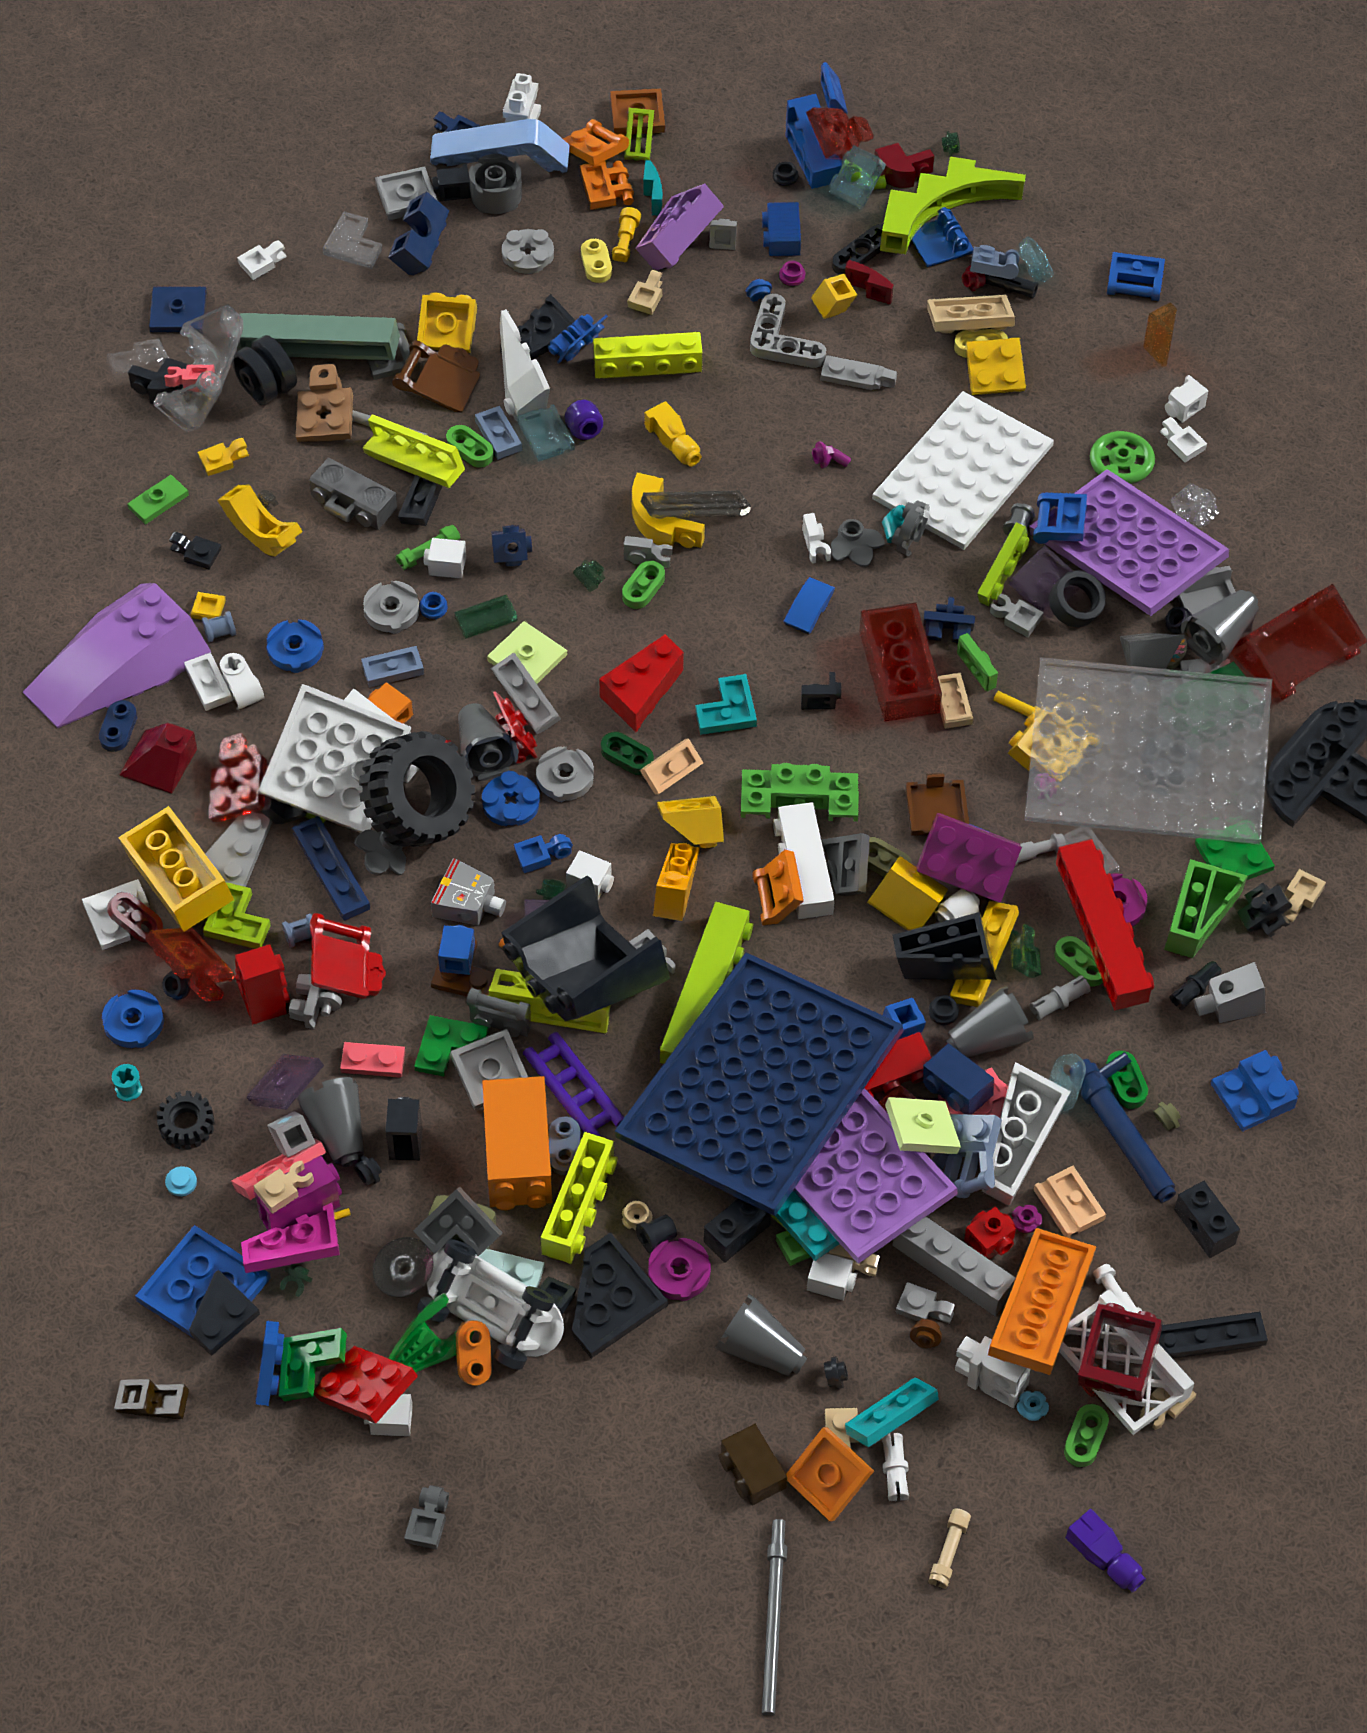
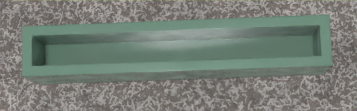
[233,313,400,360]

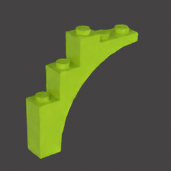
[880,157,1026,255]

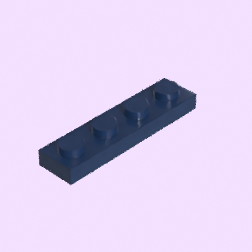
[292,816,370,921]

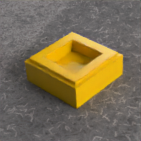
[191,592,226,620]

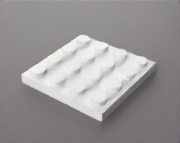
[258,684,411,833]

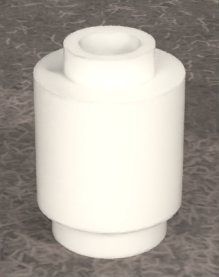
[935,889,980,922]

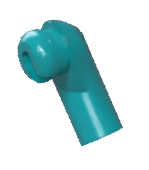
[882,505,905,543]

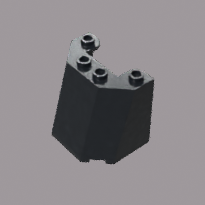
[501,875,670,1021]

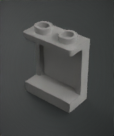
[1177,566,1255,634]

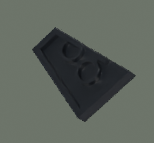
[500,294,575,360]

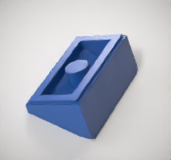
[821,62,848,115]

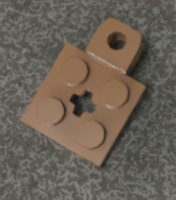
[296,364,353,442]

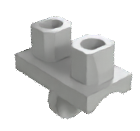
[289,974,342,1029]

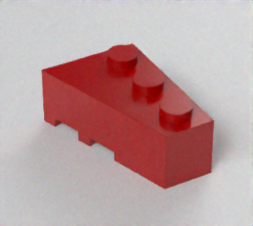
[599,634,684,732]
[235,944,290,1025]

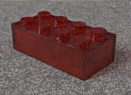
[859,602,942,722]

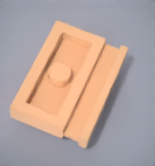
[1034,1166,1106,1238]

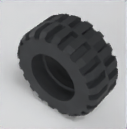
[359,731,475,847]

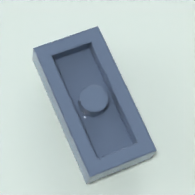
[475,406,522,460]
[361,646,424,688]

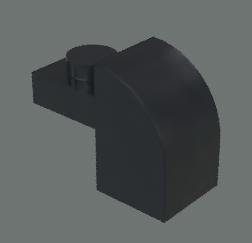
[128,357,189,405]

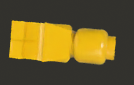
[644,401,702,466]

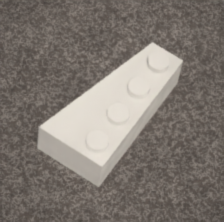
[982,1062,1071,1206]

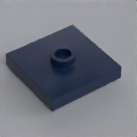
[149,287,207,332]

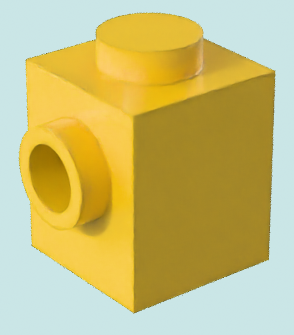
[811,274,857,319]

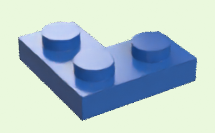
[256,1321,284,1406]

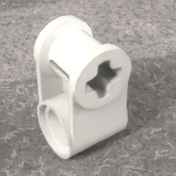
[220,653,265,710]

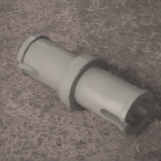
[1029,975,1090,1020]

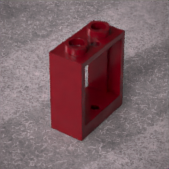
[1078,1303,1162,1402]

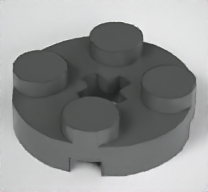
[892,500,930,556]

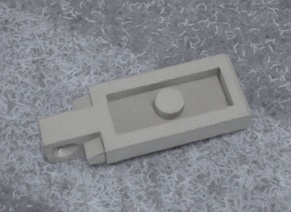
[820,355,897,390]

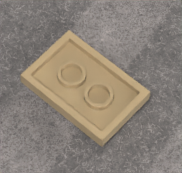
[927,295,1015,333]

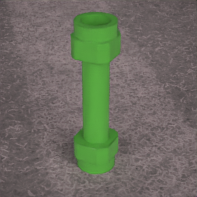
[396,524,460,570]

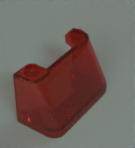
[1231,584,1367,700]

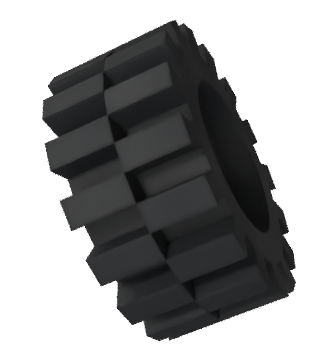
[157,1091,215,1150]

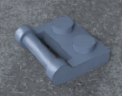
[970,245,1020,279]

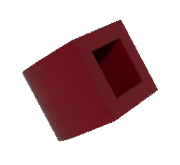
[873,143,934,188]

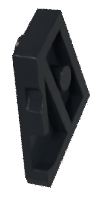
[189,1270,260,1356]

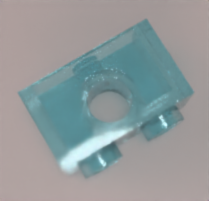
[829,145,886,210]

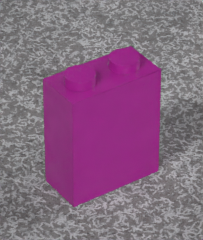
[254,1155,342,1231]

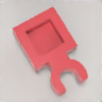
[164,365,216,390]

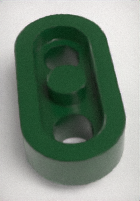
[601,732,654,775]

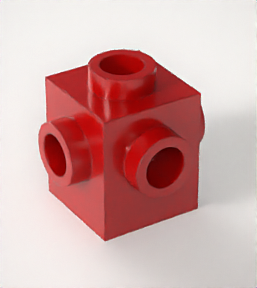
[964,1206,1016,1260]

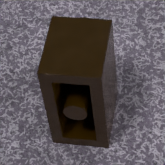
[718,1423,787,1506]

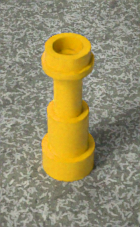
[612,207,641,262]

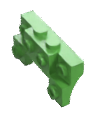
[741,763,859,822]

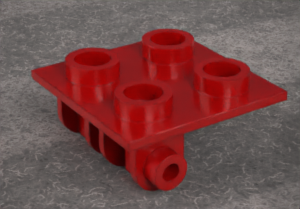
[493,691,538,764]

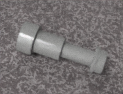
[1015,833,1066,866]

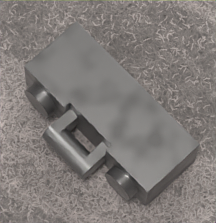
[309,457,397,530]

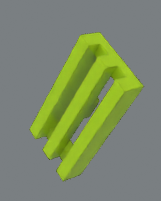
[624,108,654,160]

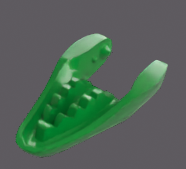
[388,1294,474,1372]

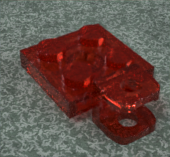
[806,107,874,160]
[209,733,267,822]
[145,927,235,1001]

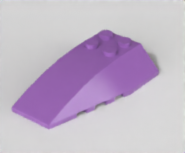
[23,583,211,728]

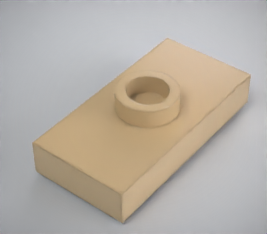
[932,673,973,729]

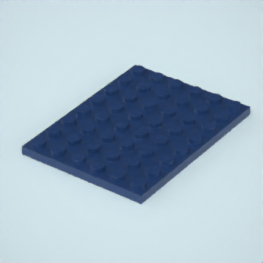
[615,953,903,1216]

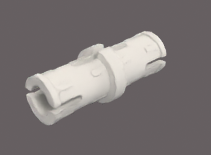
[882,1433,909,1501]

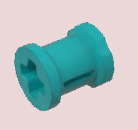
[112,1064,142,1101]

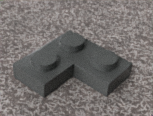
[413,1187,503,1256]

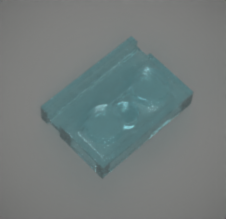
[517,404,575,462]

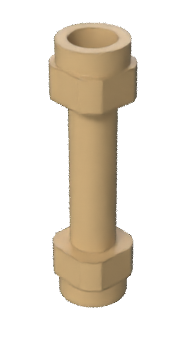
[928,1509,971,1589]

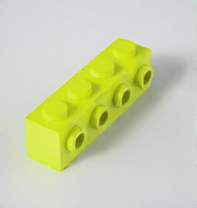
[593,332,702,378]
[541,1132,618,1264]

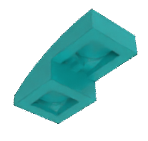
[643,160,663,216]

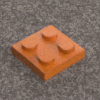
[786,1427,874,1521]

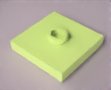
[487,621,567,684]
[885,1097,961,1154]

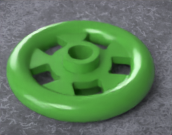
[1090,431,1155,484]

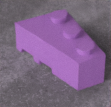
[636,183,724,270]

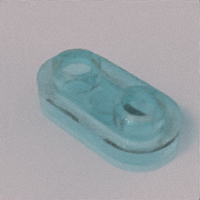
[1018,236,1054,282]
[1049,1053,1086,1114]

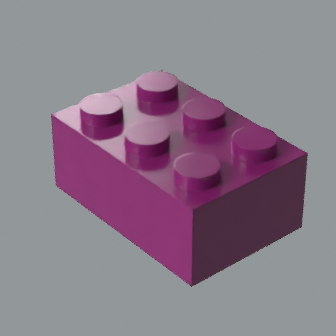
[916,813,1022,903]

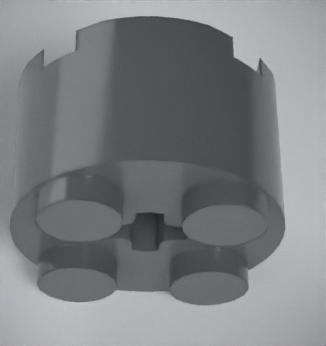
[469,154,522,214]

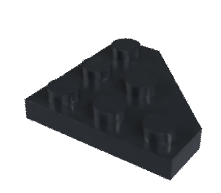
[572,1232,668,1359]

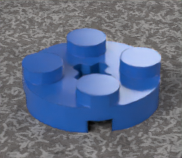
[267,619,324,673]
[481,771,540,826]
[102,990,164,1048]

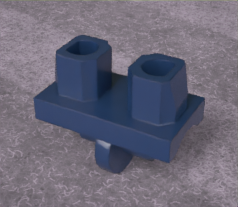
[923,597,975,643]

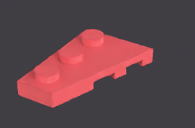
[231,1138,326,1200]

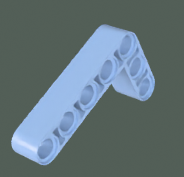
[430,119,570,173]

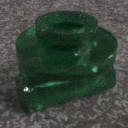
[573,559,605,592]

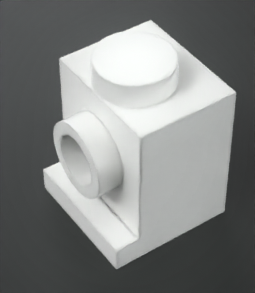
[1165,375,1208,423]

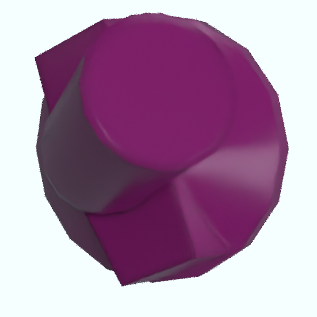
[812,441,852,469]

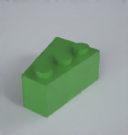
[1164,859,1248,958]

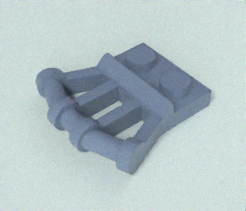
[932,1114,1002,1198]

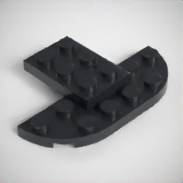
[1266,699,1367,828]

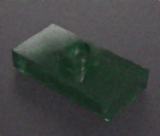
[454,594,518,639]

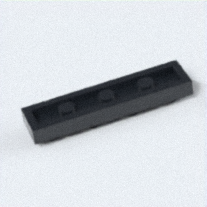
[1158,1311,1268,1359]

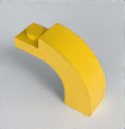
[632,473,705,548]
[217,485,303,556]

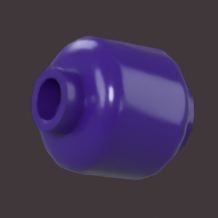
[564,400,604,440]

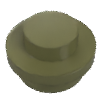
[1153,1101,1181,1131]

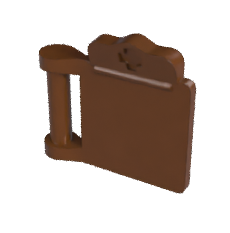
[392,340,480,412]

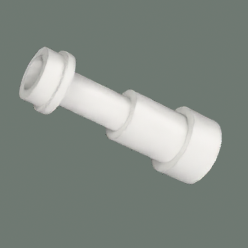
[1093,1264,1142,1313]

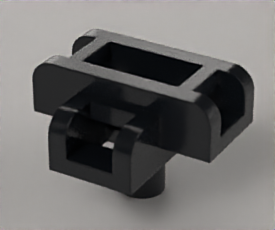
[1237,883,1292,937]

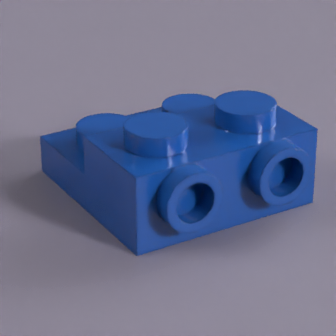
[1211,1050,1299,1132]

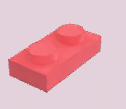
[340,1042,405,1078]

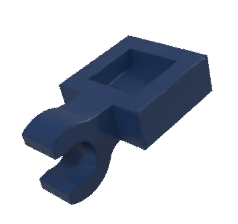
[433,111,480,132]

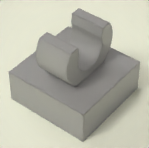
[709,219,737,250]

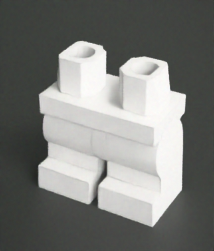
[503,73,541,122]
[955,1336,1031,1409]

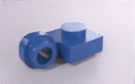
[514,834,573,873]

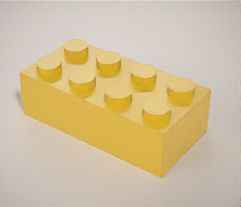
[118,806,234,932]

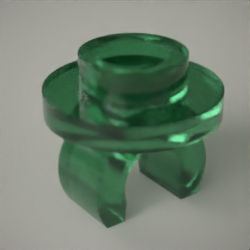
[280,1264,313,1297]

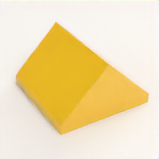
[867,856,948,930]

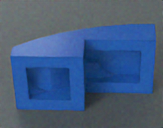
[783,577,835,634]

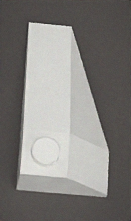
[500,310,550,421]

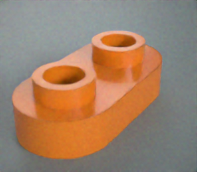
[456,1320,492,1385]

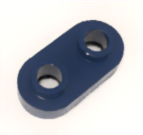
[99,700,137,752]

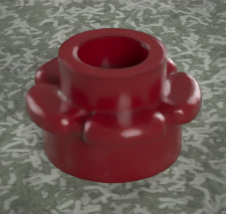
[962,265,985,292]

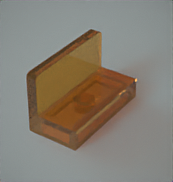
[1143,302,1177,367]

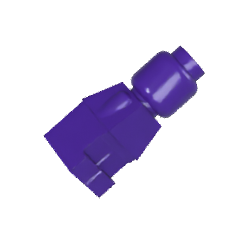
[1065,1508,1146,1593]

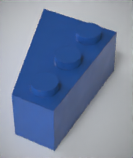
[785,94,844,189]

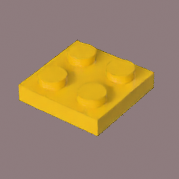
[965,338,1026,395]

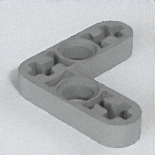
[750,294,826,368]

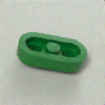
[1106,1051,1148,1109]

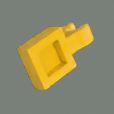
[198,438,249,476]

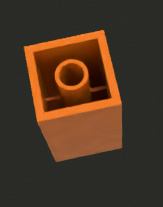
[482,1076,552,1210]

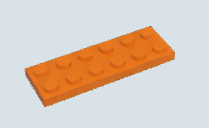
[988,1228,1096,1375]

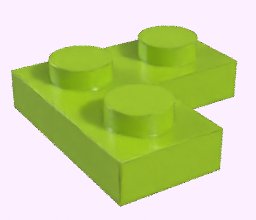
[203,882,271,949]

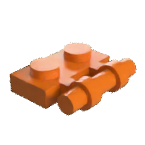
[580,161,634,210]

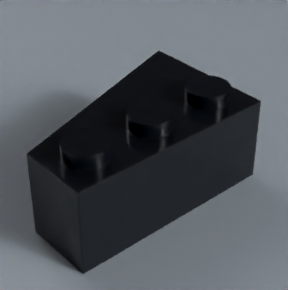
[892,912,997,980]

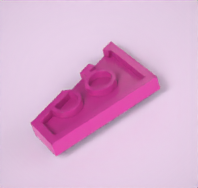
[241,1203,340,1273]

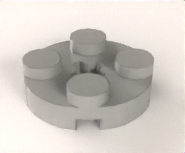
[502,229,554,274]
[363,581,420,634]
[536,747,594,802]

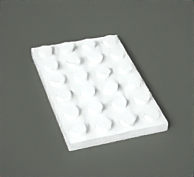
[872,391,1054,550]

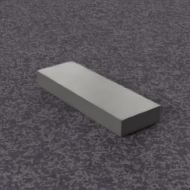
[491,653,561,734]

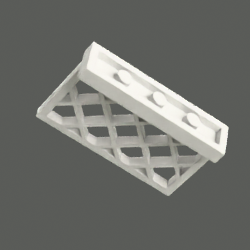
[1059,1289,1194,1435]

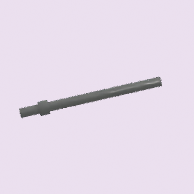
[762,1519,787,1715]

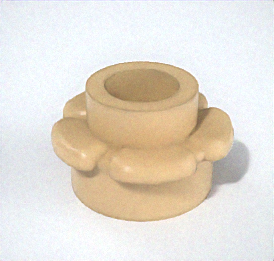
[622,1201,652,1230]

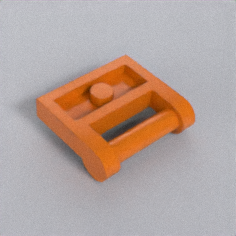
[563,119,629,166]
[752,849,804,925]

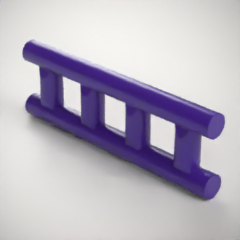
[523,1032,624,1137]

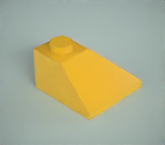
[657,796,724,848]

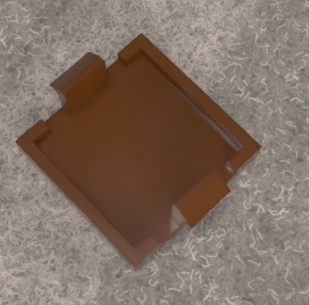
[905,773,969,836]

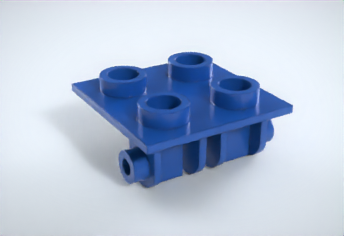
[912,207,973,267]
[548,314,608,364]

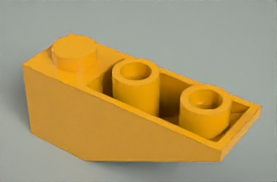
[653,843,700,921]

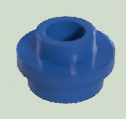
[745,279,772,302]
[419,592,448,619]

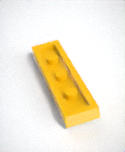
[950,901,1019,1007]

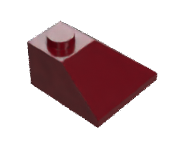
[119,723,197,794]

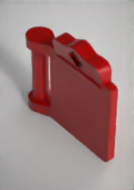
[310,913,386,999]

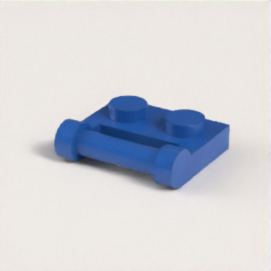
[1107,252,1165,301]
[1033,493,1087,544]

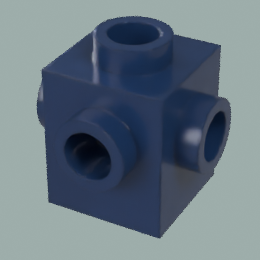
[491,525,532,566]

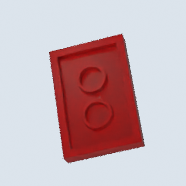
[314,1346,418,1424]

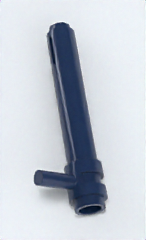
[1069,1052,1176,1203]

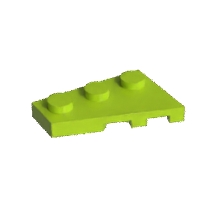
[977,522,1029,606]

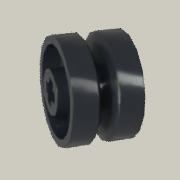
[231,335,297,405]

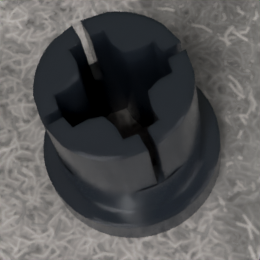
[636,1214,677,1253]

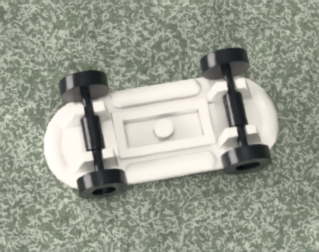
[416,1239,564,1370]

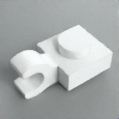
[237,240,287,280]
[1160,417,1207,463]
[802,513,831,563]

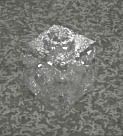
[1170,483,1219,528]

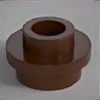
[910,1319,942,1348]

